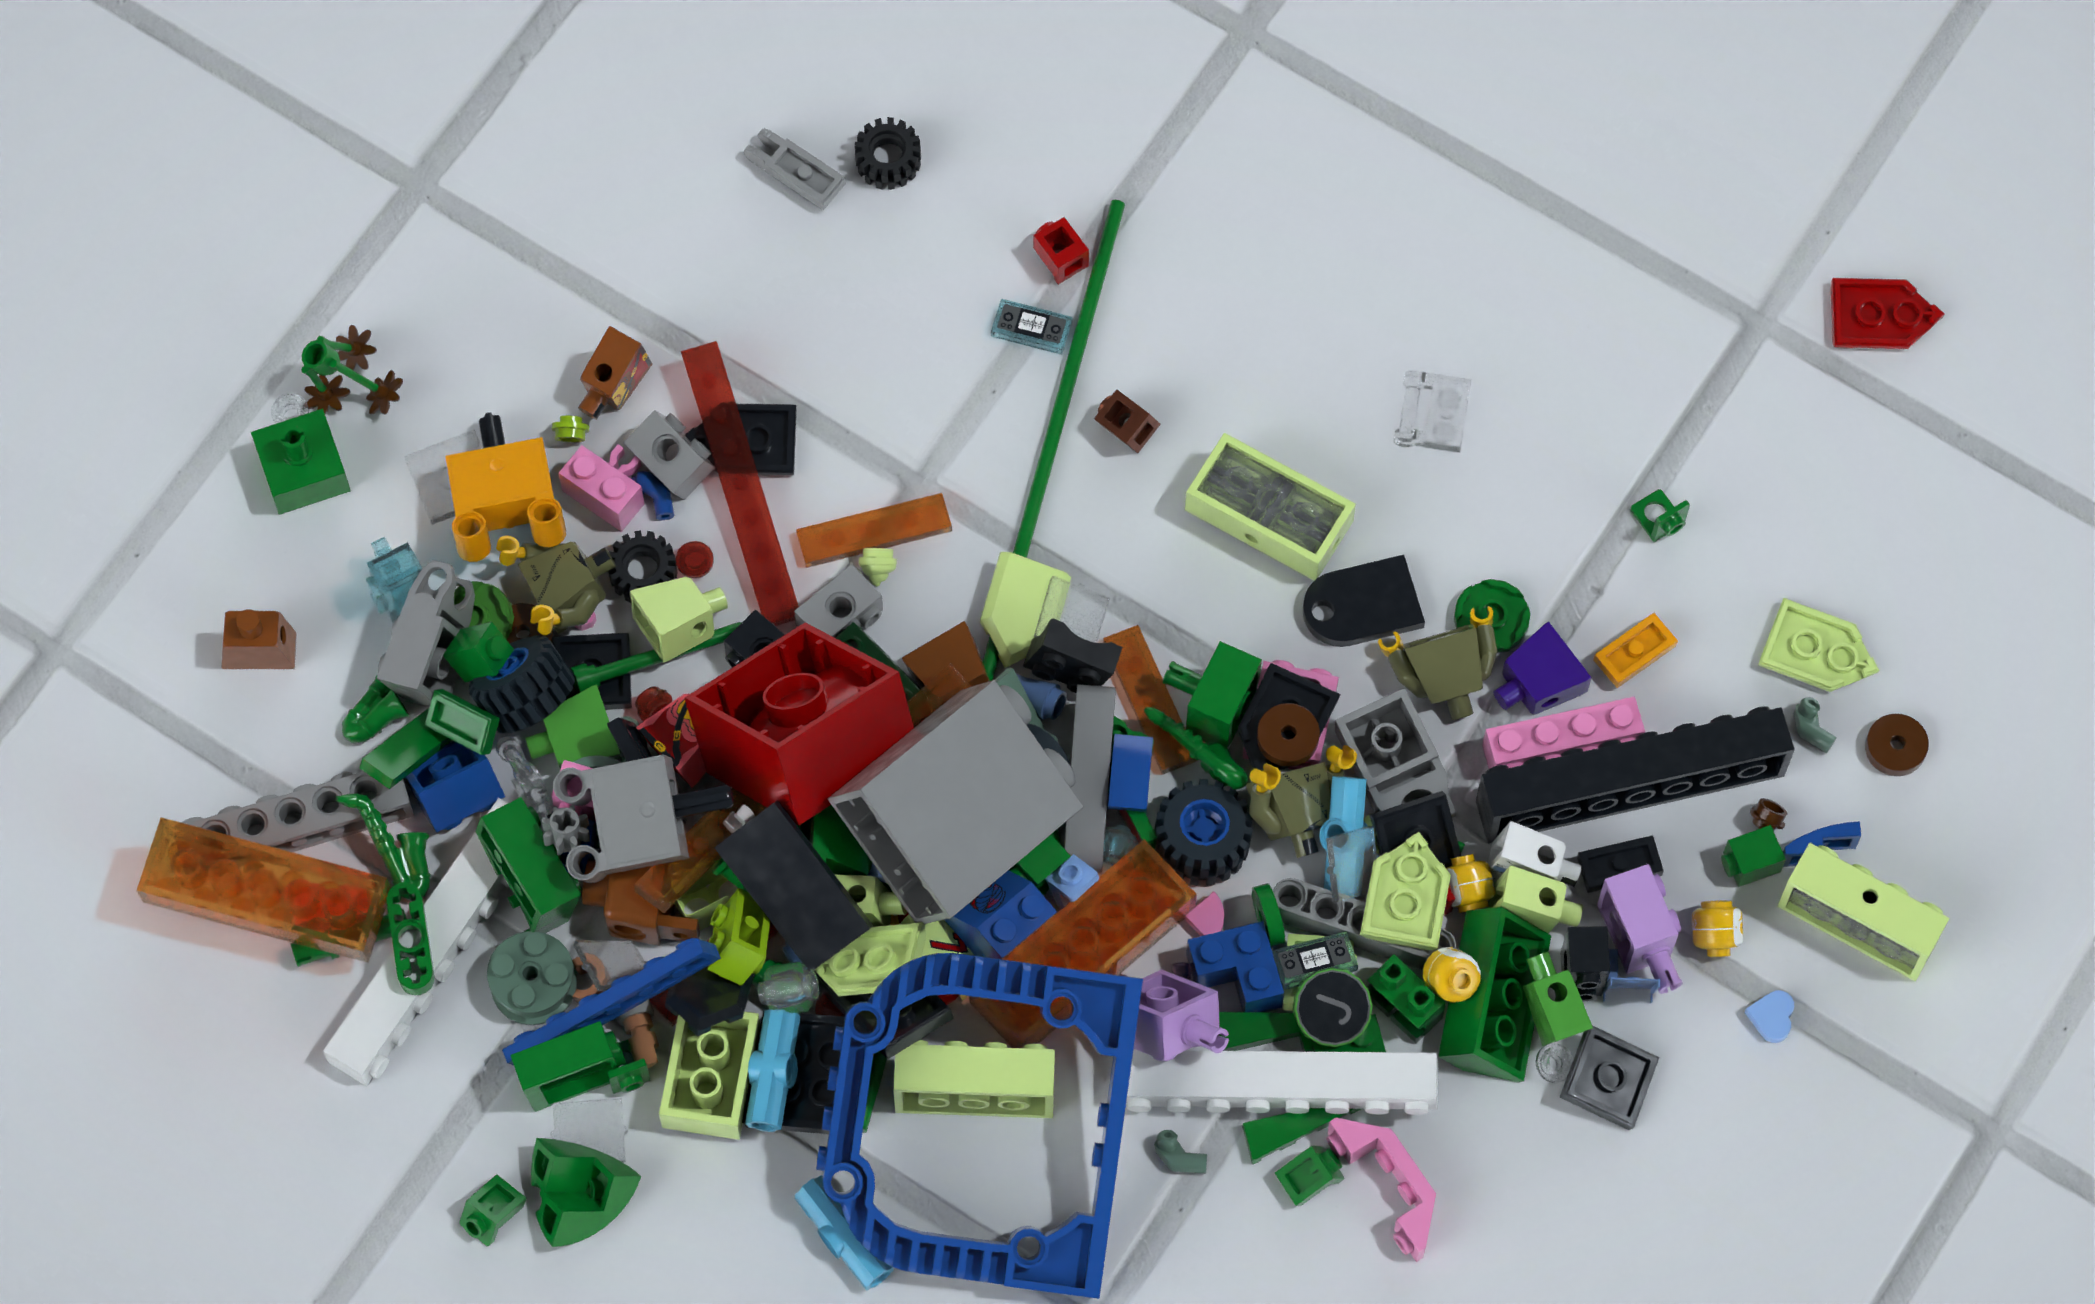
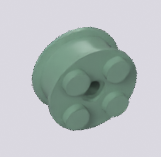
[487,931,577,1025]

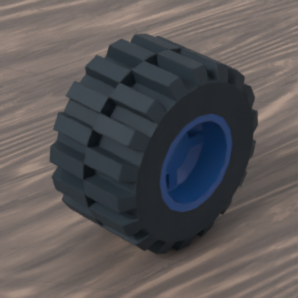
[468,635,575,733]
[1154,779,1253,886]

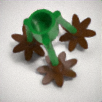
[301,325,403,415]

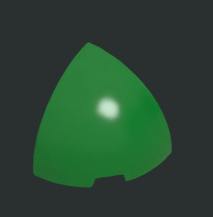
[531,1138,641,1247]

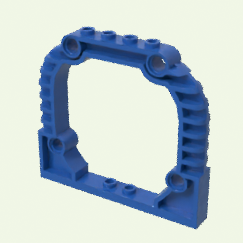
[816,953,1143,1299]

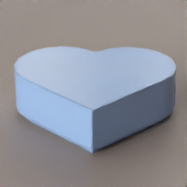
[1744,990,1794,1043]

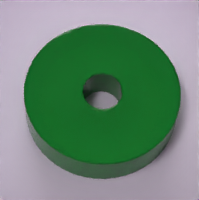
[1252,883,1285,947]

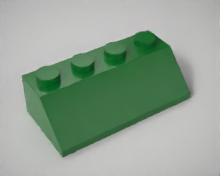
[1438,907,1551,1082]

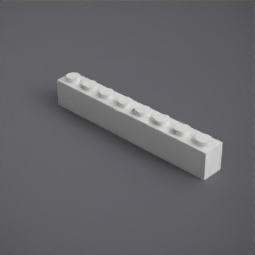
[323,797,510,1086]
[1126,1050,1438,1115]

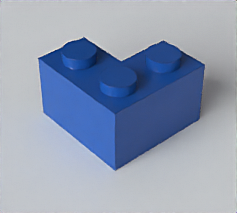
[1186,921,1284,1013]

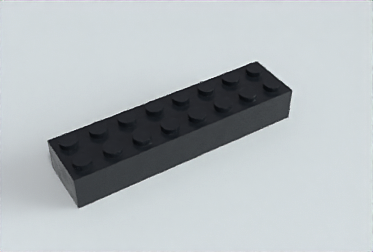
[1476,706,1795,843]

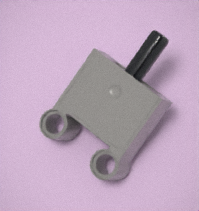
[553,754,734,883]

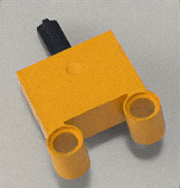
[445,412,566,562]

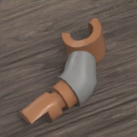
[572,956,659,1068]

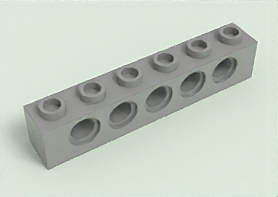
[172,771,414,883]

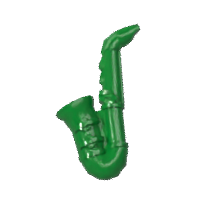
[342,675,409,743]
[1144,707,1248,790]
[336,793,431,901]

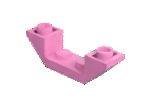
[1326,1118,1436,1262]

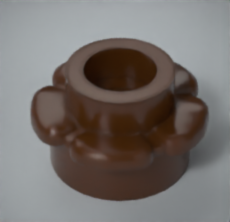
[1750,798,1787,831]

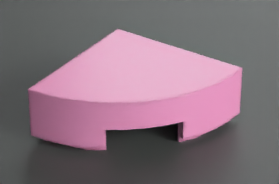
[1185,891,1224,936]

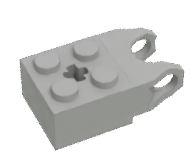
[377,560,475,707]
[1335,688,1456,818]

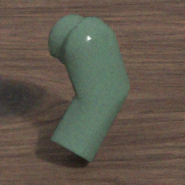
[1793,697,1837,753]
[1154,1130,1207,1174]

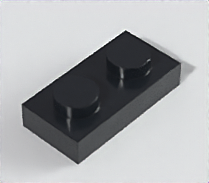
[1577,835,1664,893]

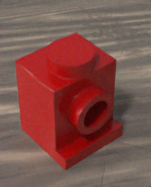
[1033,217,1089,285]

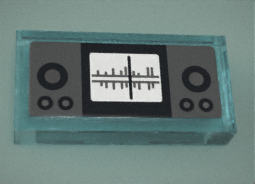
[991,299,1073,355]
[1272,931,1358,990]

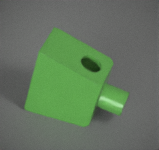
[525,685,622,768]
[1523,951,1593,1046]

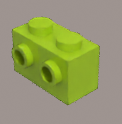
[708,888,770,986]

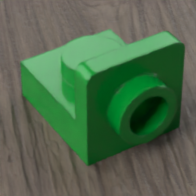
[1275,1146,1345,1206]
[459,1174,527,1246]

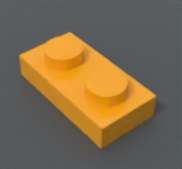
[1593,613,1678,688]

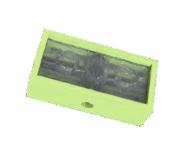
[1185,433,1356,581]
[1777,843,1950,981]

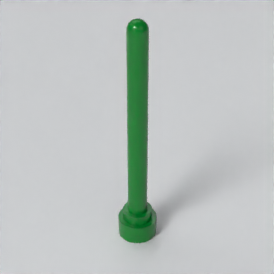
[569,622,742,694]

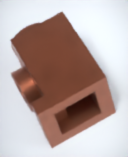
[1094,389,1161,453]

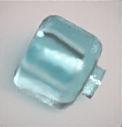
[1103,825,1138,867]

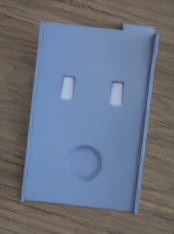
[1603,949,1660,1003]

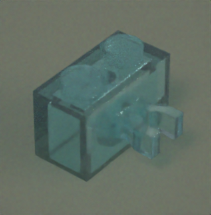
[365,537,422,623]

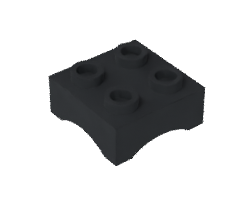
[1023,618,1123,693]

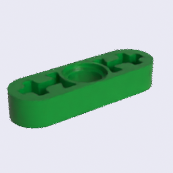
[386,882,435,995]

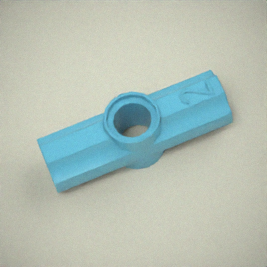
[1319,776,1371,896]
[745,1007,800,1132]
[794,1175,894,1291]

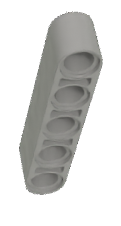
[1065,684,1116,874]
[1273,878,1456,970]

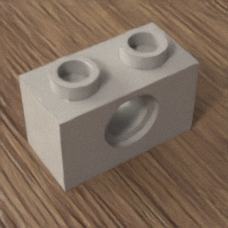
[623,410,716,500]
[794,564,883,638]

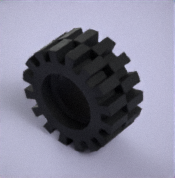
[854,117,921,190]
[608,530,678,603]

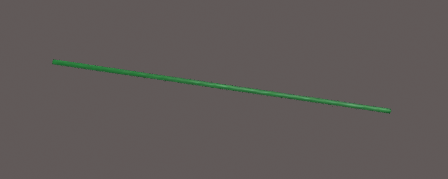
[862,200,1125,1133]

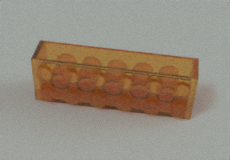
[136,817,391,963]
[969,839,1197,1048]

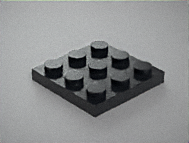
[742,1010,874,1134]

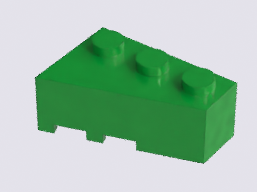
[475,797,581,933]

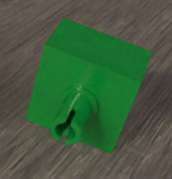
[251,408,351,515]
[1162,641,1262,749]

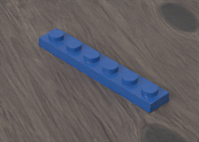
[502,938,721,1065]

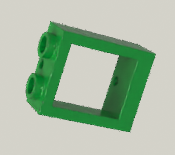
[510,1021,626,1112]

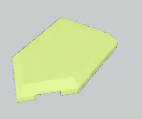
[980,552,1071,668]
[1758,598,1879,692]
[1360,832,1451,951]
[815,922,926,996]

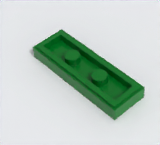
[359,708,453,789]

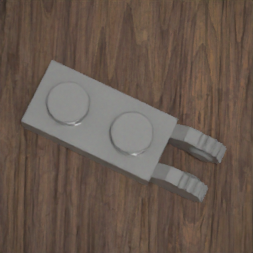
[744,128,846,210]

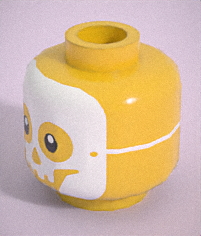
[1446,854,1496,913]
[1692,900,1743,957]
[1423,947,1481,1003]

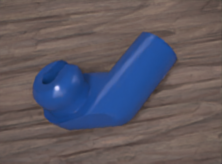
[631,471,675,521]

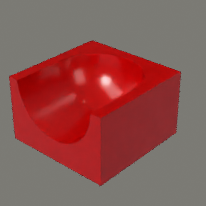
[684,622,914,826]

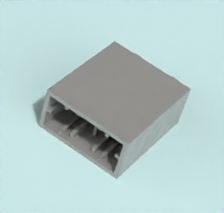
[828,680,1083,924]

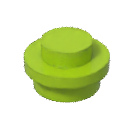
[552,415,589,443]

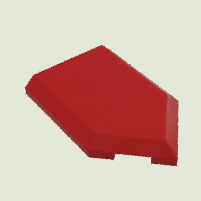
[1831,278,1945,349]

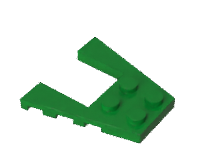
[1219,1012,1386,1164]

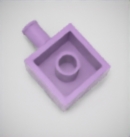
[1597,864,1683,994]
[1134,969,1229,1061]

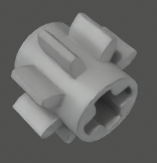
[542,805,590,855]

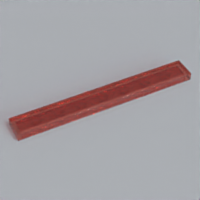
[681,341,799,626]

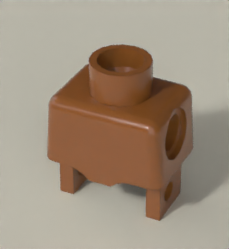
[582,847,711,946]

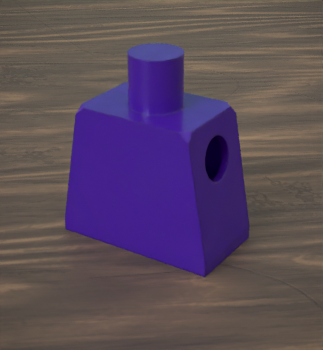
[1493,622,1592,715]

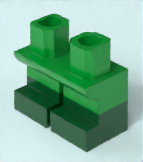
[1367,954,1445,1044]

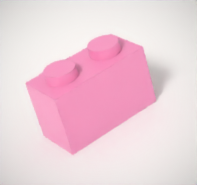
[558,444,645,532]

